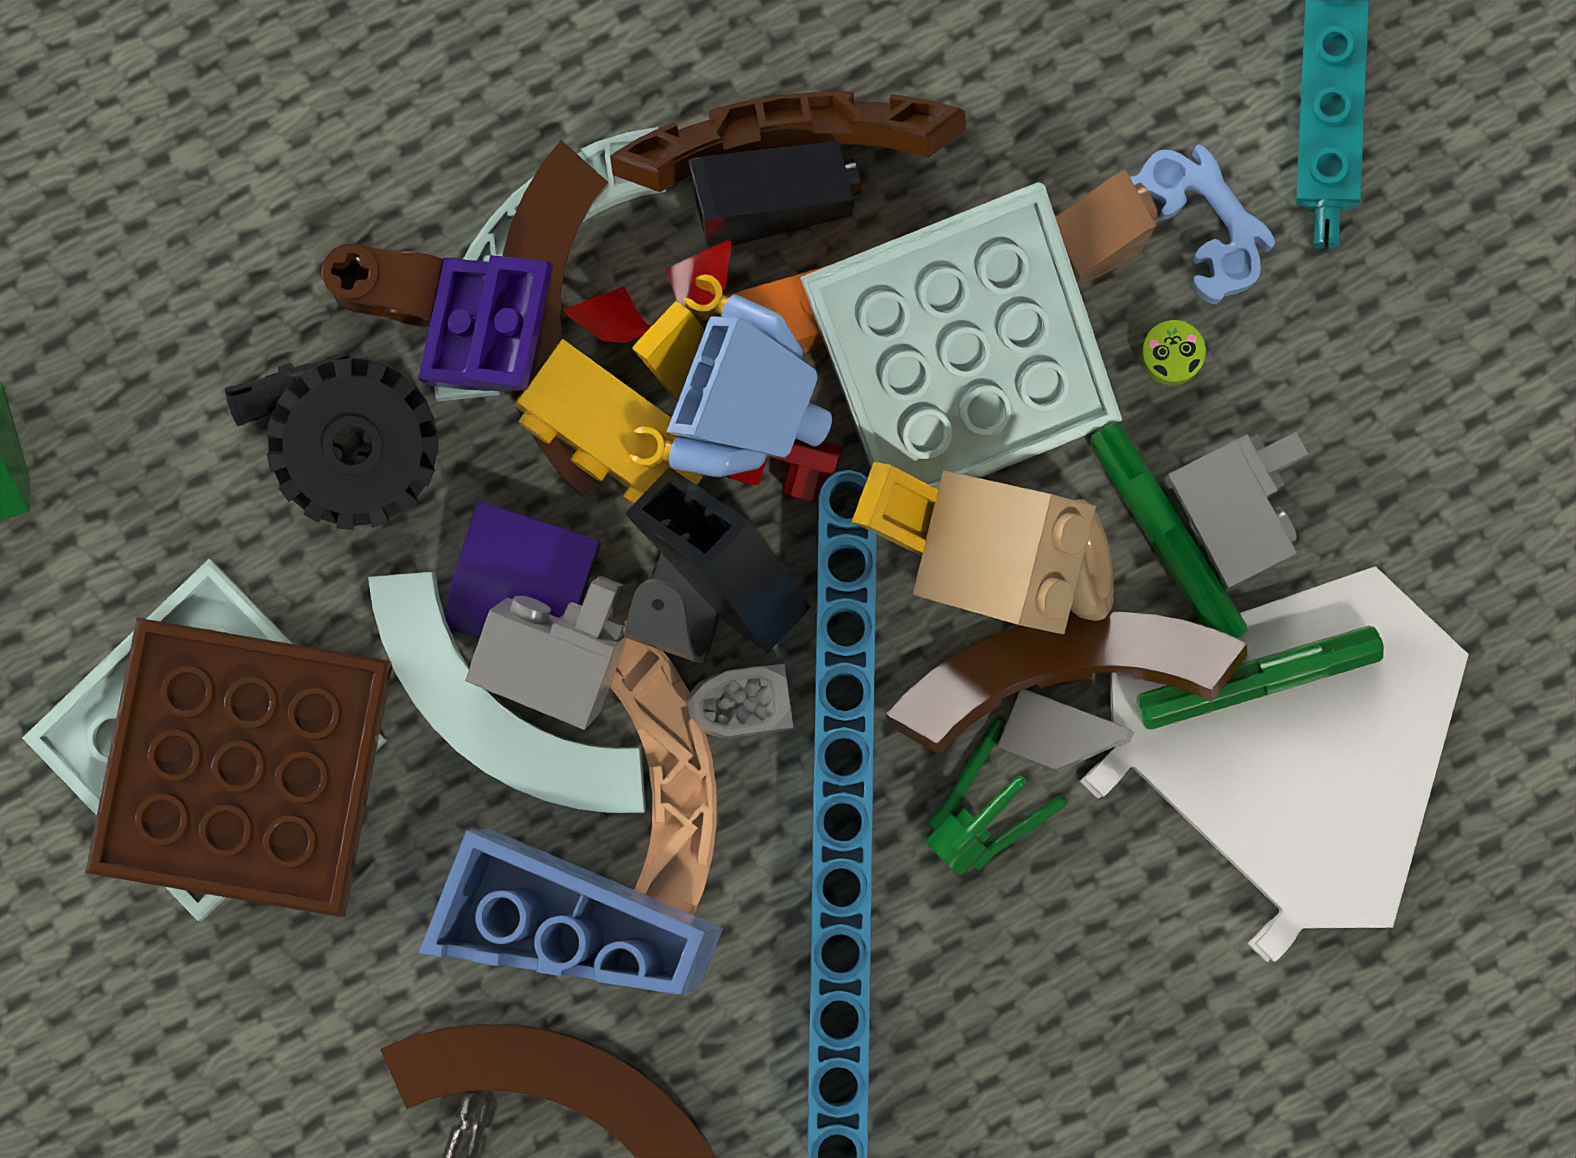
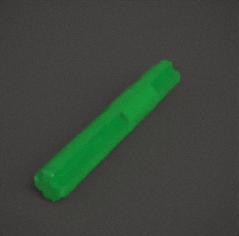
[1090,422,1248,640]
[1136,625,1384,730]

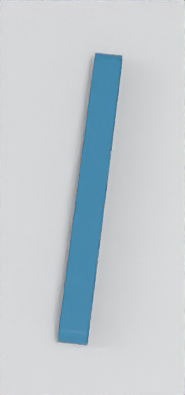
[807,470,877,1158]

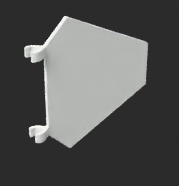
[1079,566,1469,962]

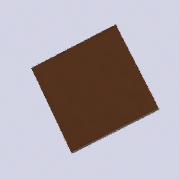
[85,618,392,917]

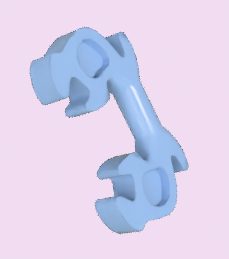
[1130,145,1275,305]

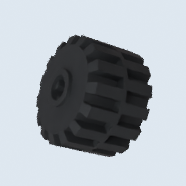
[266,357,438,530]

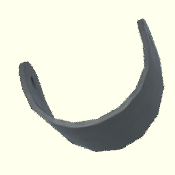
[624,553,718,663]

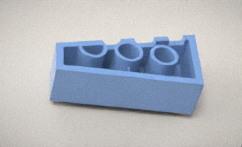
[418,829,723,995]

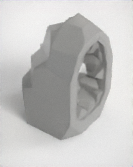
[687,664,794,738]

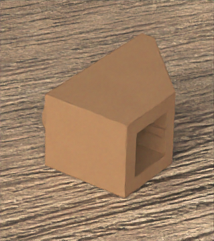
[1055,169,1157,287]

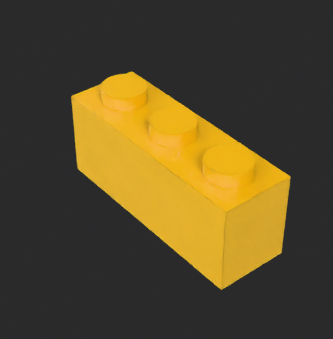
[512,339,704,505]

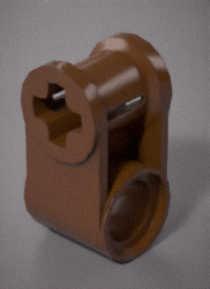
[322,244,444,327]

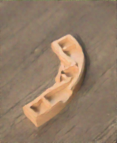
[610,619,717,915]

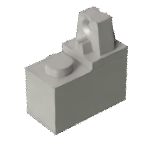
[1159,432,1308,591]
[465,575,627,730]

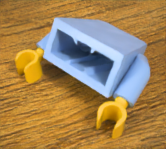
[629,274,832,477]

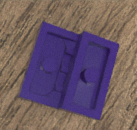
[418,255,553,391]
[444,500,601,638]

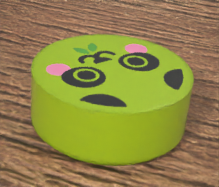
[1140,320,1206,386]

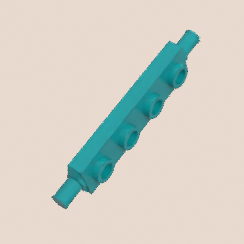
[1296,0,1369,249]

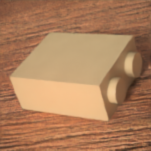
[912,470,1096,634]

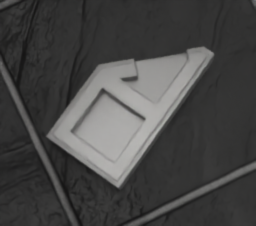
[997,689,1134,773]

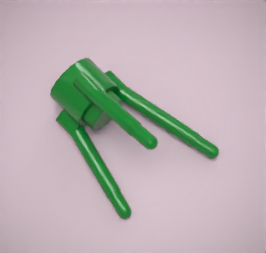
[924,716,1067,877]

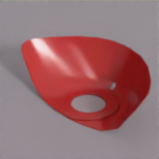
[563,239,732,343]

